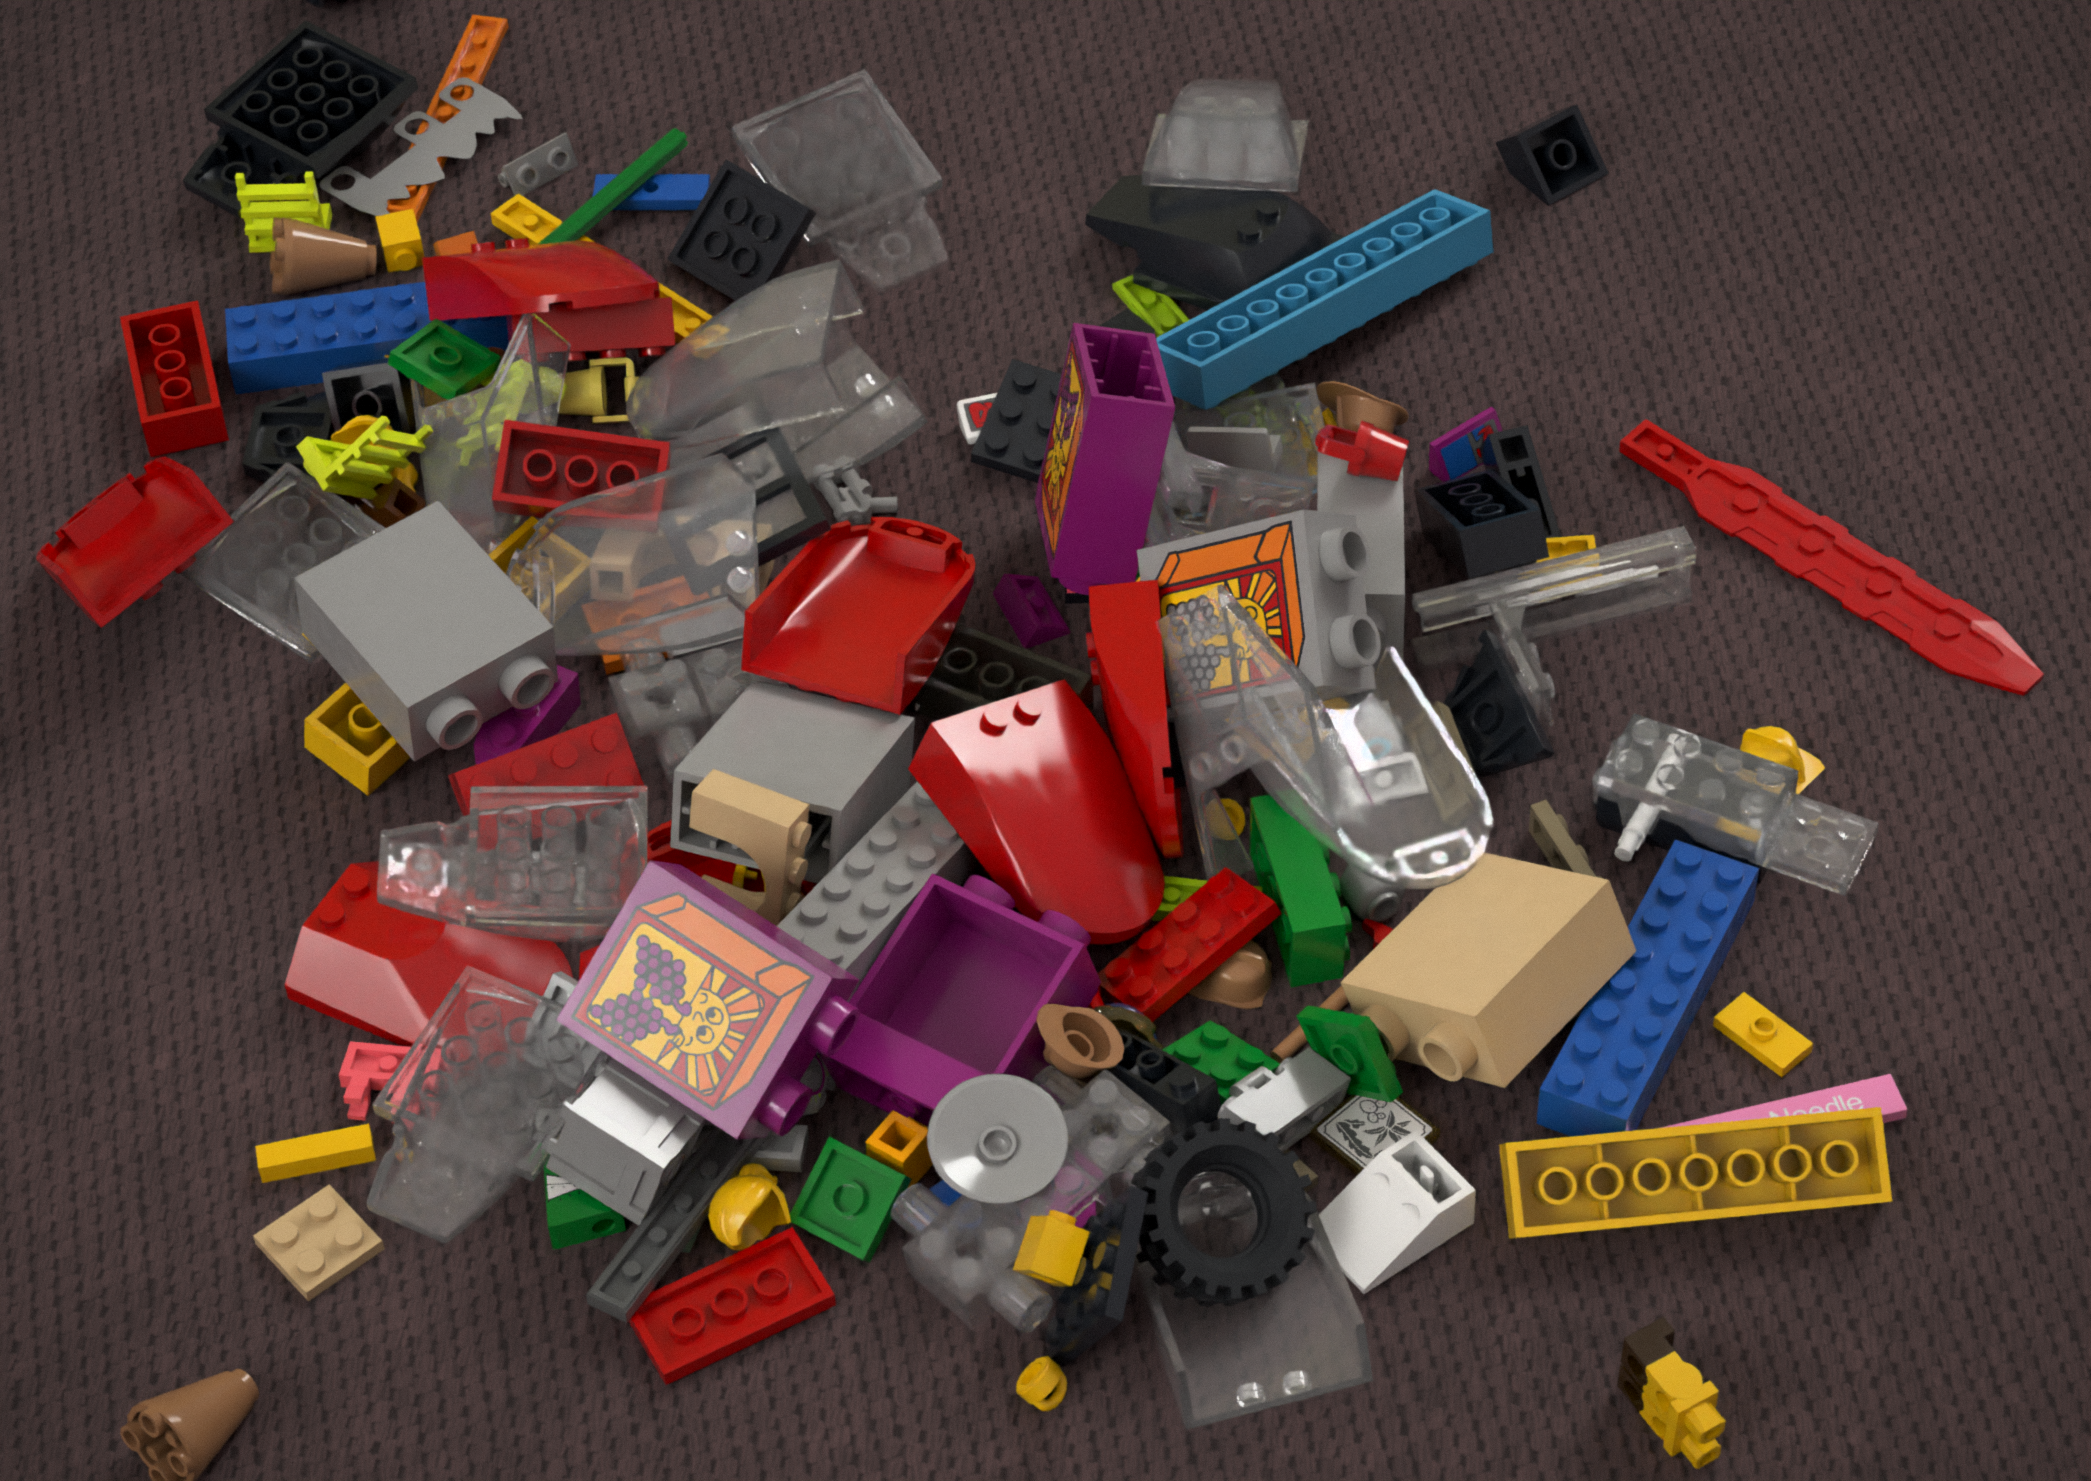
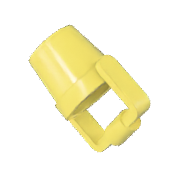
[555,357,641,424]

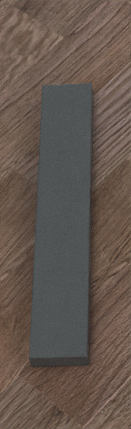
[586,1126,772,1323]

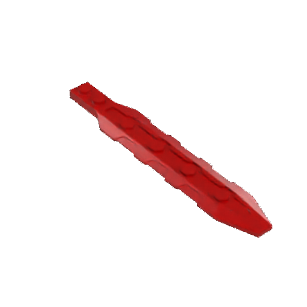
[1619,419,2044,696]

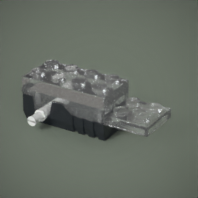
[1592,713,1879,896]

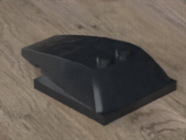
[182,20,419,218]
[1085,175,1344,310]

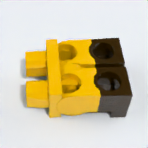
[1617,1317,1726,1469]

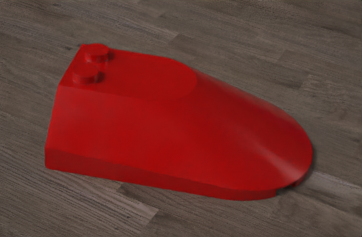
[285,861,573,1068]

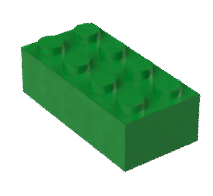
[1249,789,1352,988]

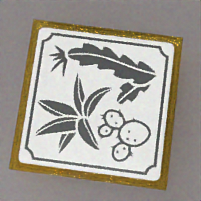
[1309,1095,1440,1176]

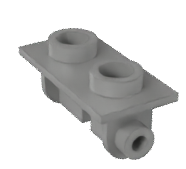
[498,133,578,196]

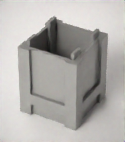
[545,1058,707,1225]

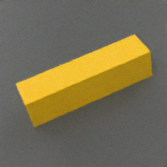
[255,1124,376,1183]

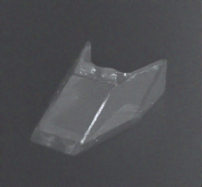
[410,313,571,555]
[1156,584,1375,880]

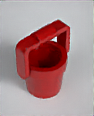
[1315,421,1409,481]

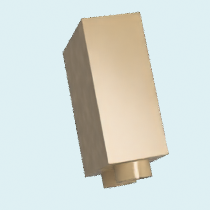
[1340,850,1636,1088]

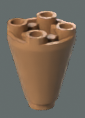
[270,218,376,295]
[120,1369,259,1481]

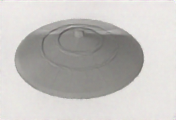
[927,1074,1069,1204]

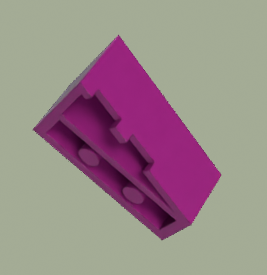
[473,665,581,765]

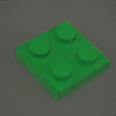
[387,319,501,403]
[1296,1005,1403,1103]
[1162,1020,1280,1106]
[790,1137,912,1263]

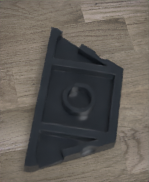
[242,391,334,501]
[1443,630,1555,777]

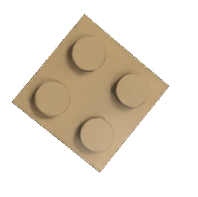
[253,1184,385,1301]

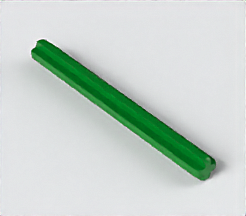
[536,128,688,245]

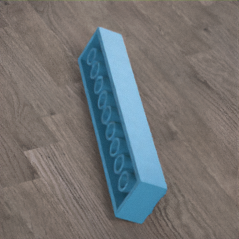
[1156,189,1493,410]

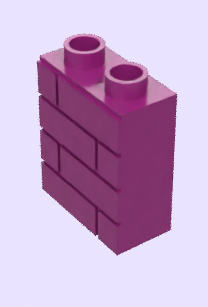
[817,873,1101,1126]

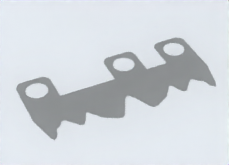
[319,77,523,216]

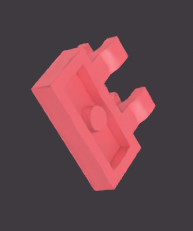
[339,1041,440,1125]

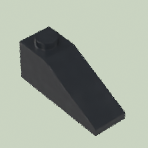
[1479,425,1561,538]

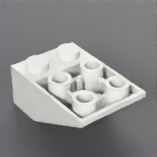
[1307,1130,1476,1294]

